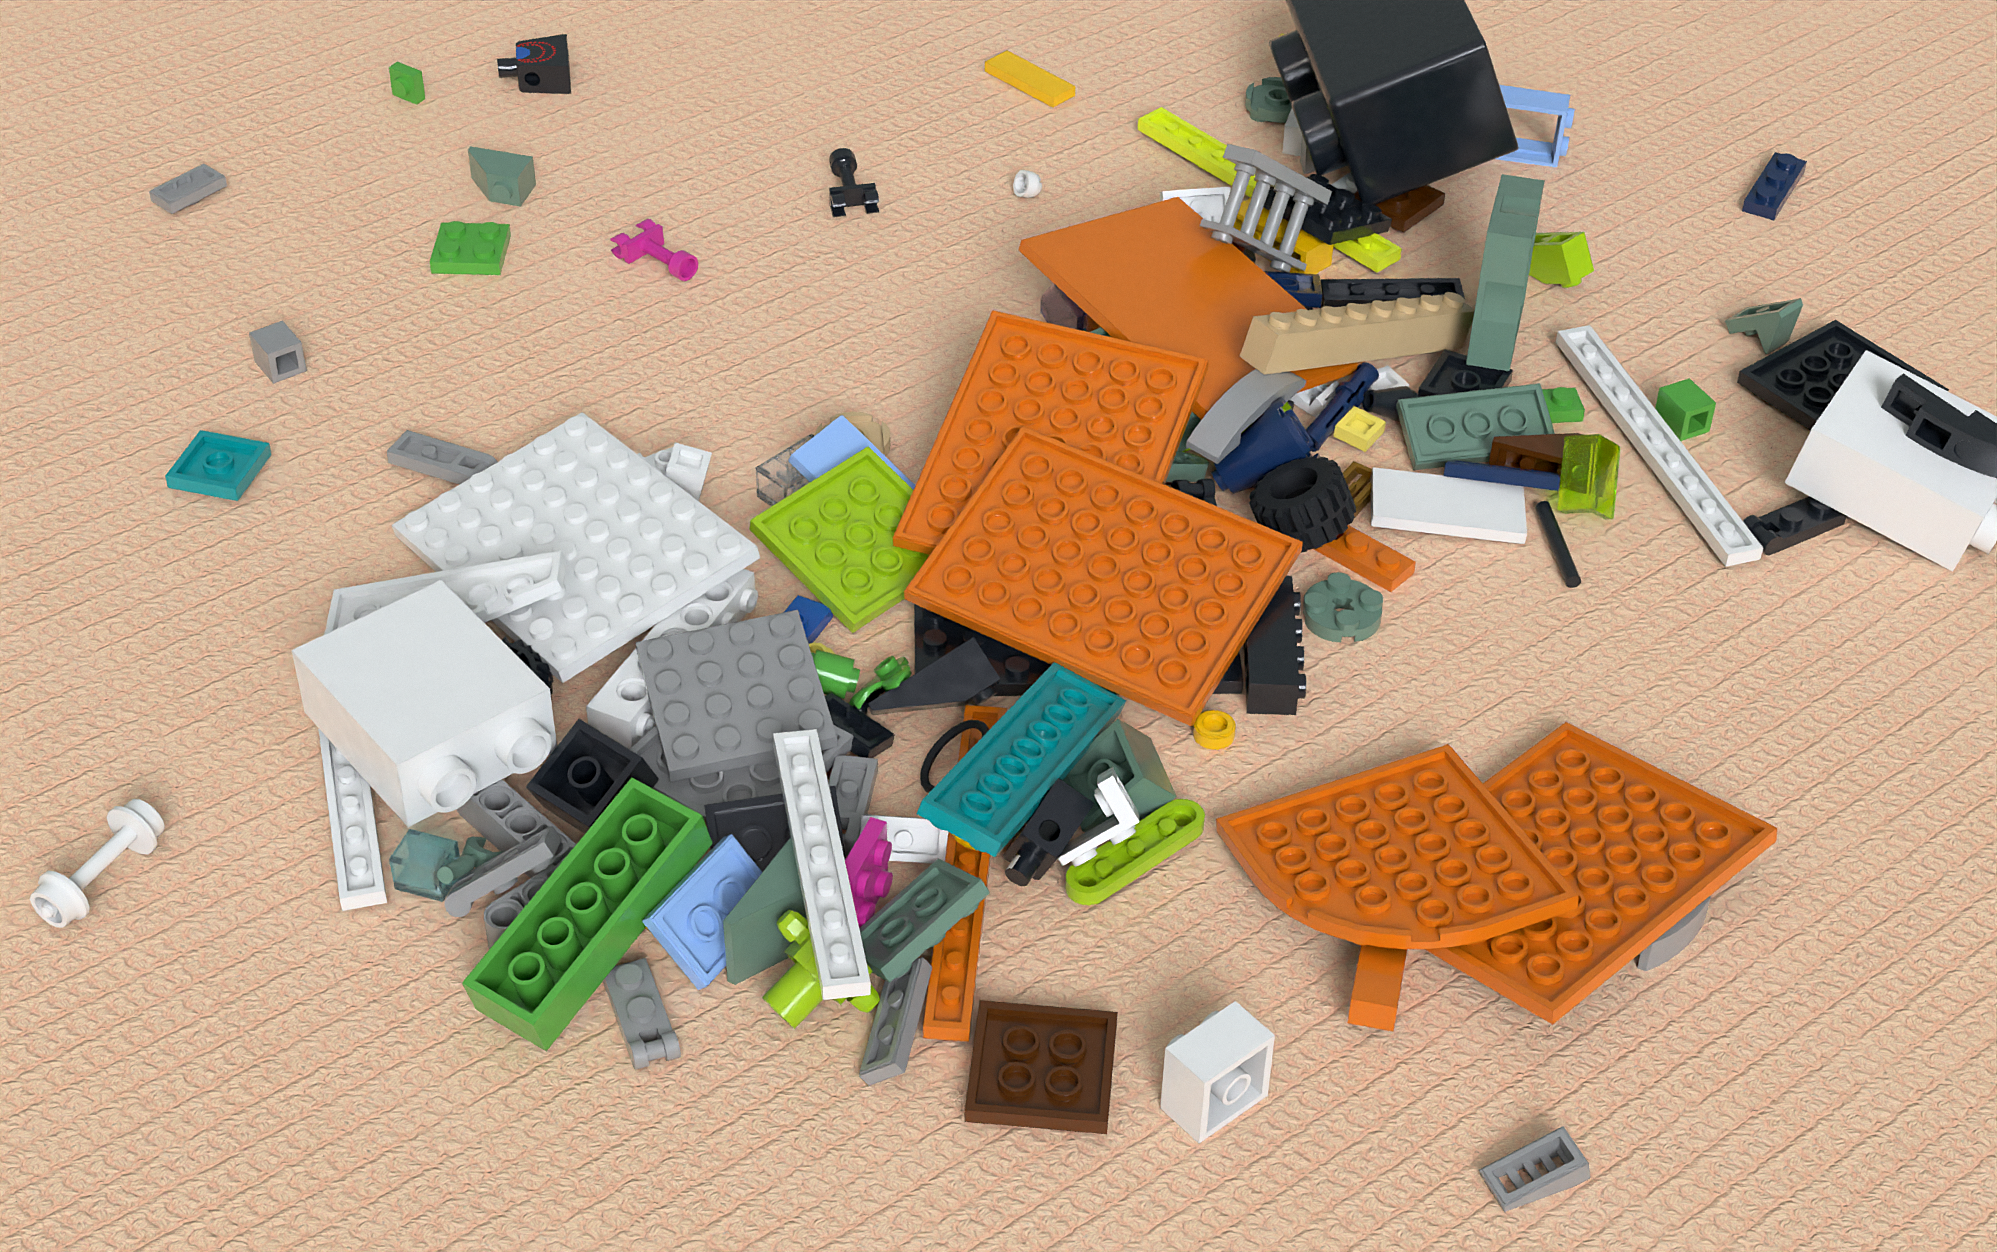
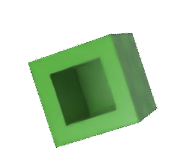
[1655,378,1716,441]

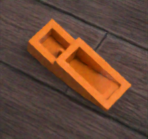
[1348,945,1408,1032]

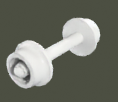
[30,799,165,928]

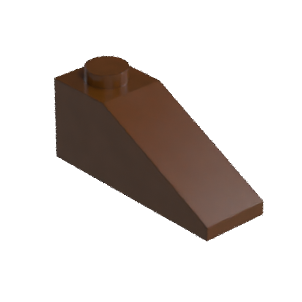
[1489,433,1614,498]

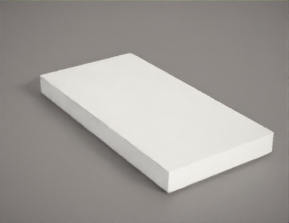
[1370,467,1527,544]

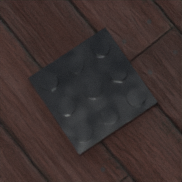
[1251,174,1392,245]

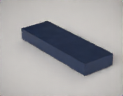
[1444,459,1562,491]

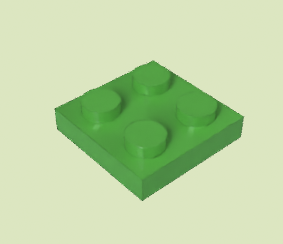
[430,221,511,275]

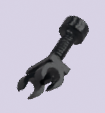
[829,148,879,217]

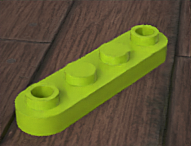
[1065,799,1205,905]

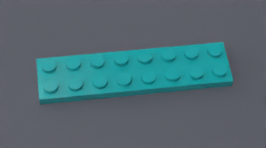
[917,662,1126,857]

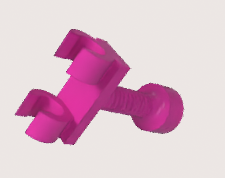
[610,219,698,281]

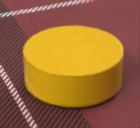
[1193,710,1236,750]

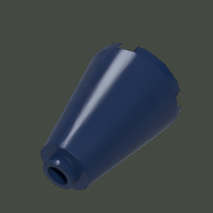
[1211,397,1320,494]

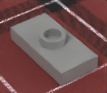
[149,164,227,214]

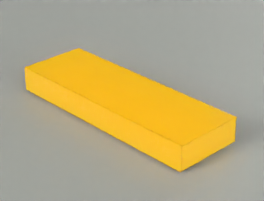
[985,50,1075,108]

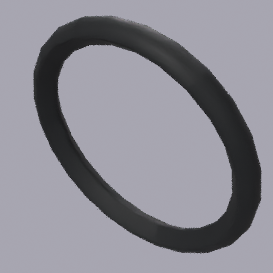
[920,720,990,793]

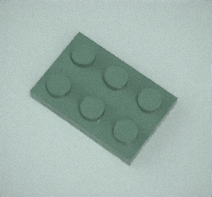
[859,858,990,983]

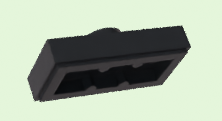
[825,693,895,758]

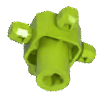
[762,910,880,1029]

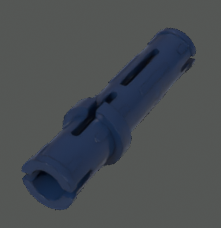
[1306,362,1379,452]

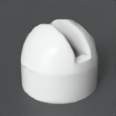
[1013,170,1042,198]

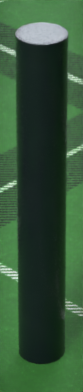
[1535,501,1581,588]

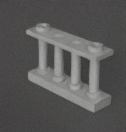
[1200,144,1332,273]

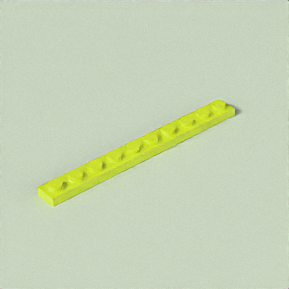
[1137,107,1402,273]

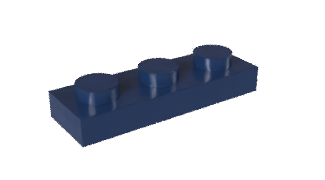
[1742,152,1807,221]

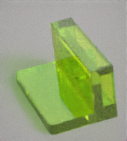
[1557,434,1620,519]

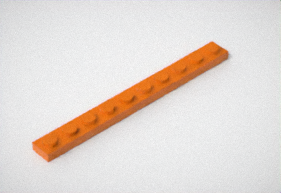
[923,705,1007,1042]

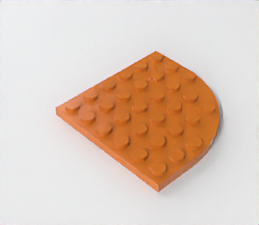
[1216,744,1579,949]

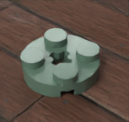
[1245,77,1292,123]
[1303,572,1383,642]

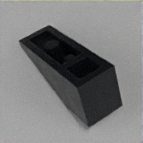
[868,637,1000,715]

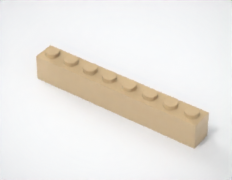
[1240,292,1475,375]

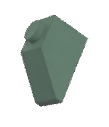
[468,146,536,207]

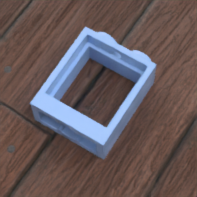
[1496,85,1575,167]

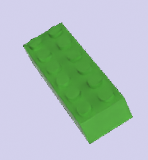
[462,778,713,1052]

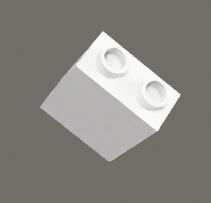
[1785,350,1997,572]
[292,580,557,827]

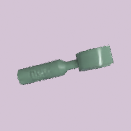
[437,837,505,884]

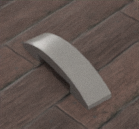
[1186,369,1306,464]

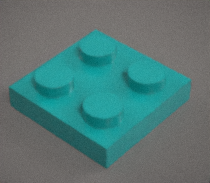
[165,430,272,501]

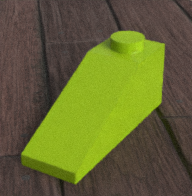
[1529,232,1594,288]

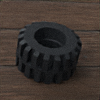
[1249,456,1356,553]

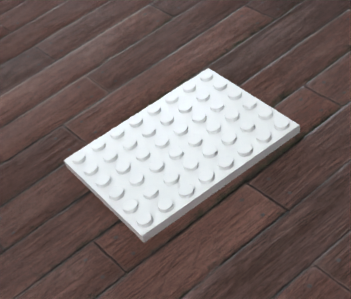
[392,412,760,683]

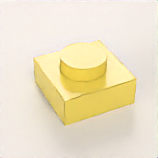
[1333,406,1386,452]

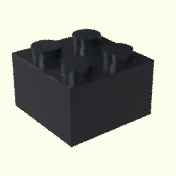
[526,719,659,834]

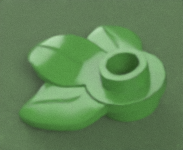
[849,656,912,709]

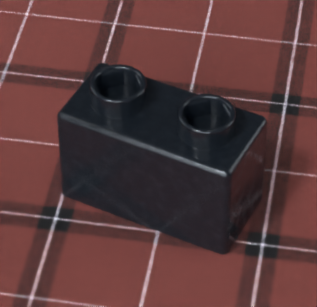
[1269,0,1519,205]

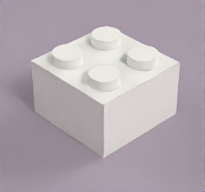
[1160,1001,1275,1143]

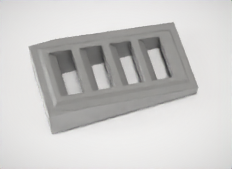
[1479,1126,1590,1212]

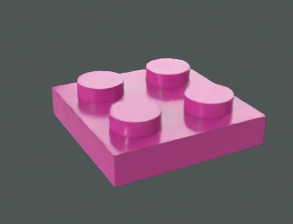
[845,817,893,928]

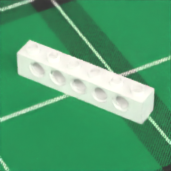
[586,569,758,749]

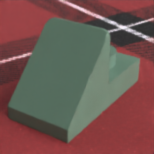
[1725,298,1803,354]

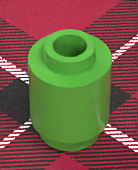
[811,650,860,699]

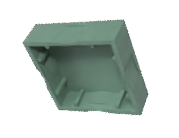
[1466,174,1545,371]

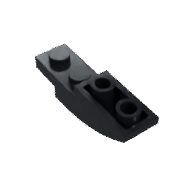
[1881,373,1997,478]

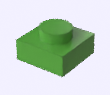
[389,62,425,104]
[1542,387,1585,423]

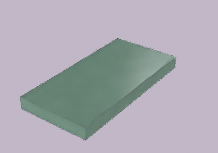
[1396,383,1555,471]

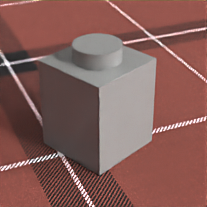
[249,320,307,384]

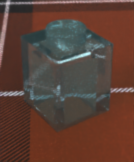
[389,829,460,902]

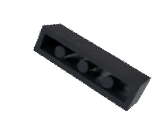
[1243,576,1306,715]

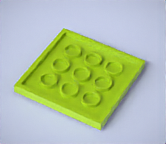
[749,446,929,633]

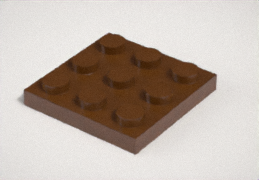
[965,1000,1118,1134]

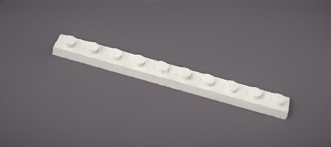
[1556,325,1763,567]

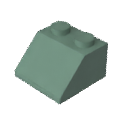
[1063,719,1177,832]

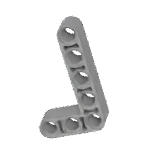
[457,780,576,949]

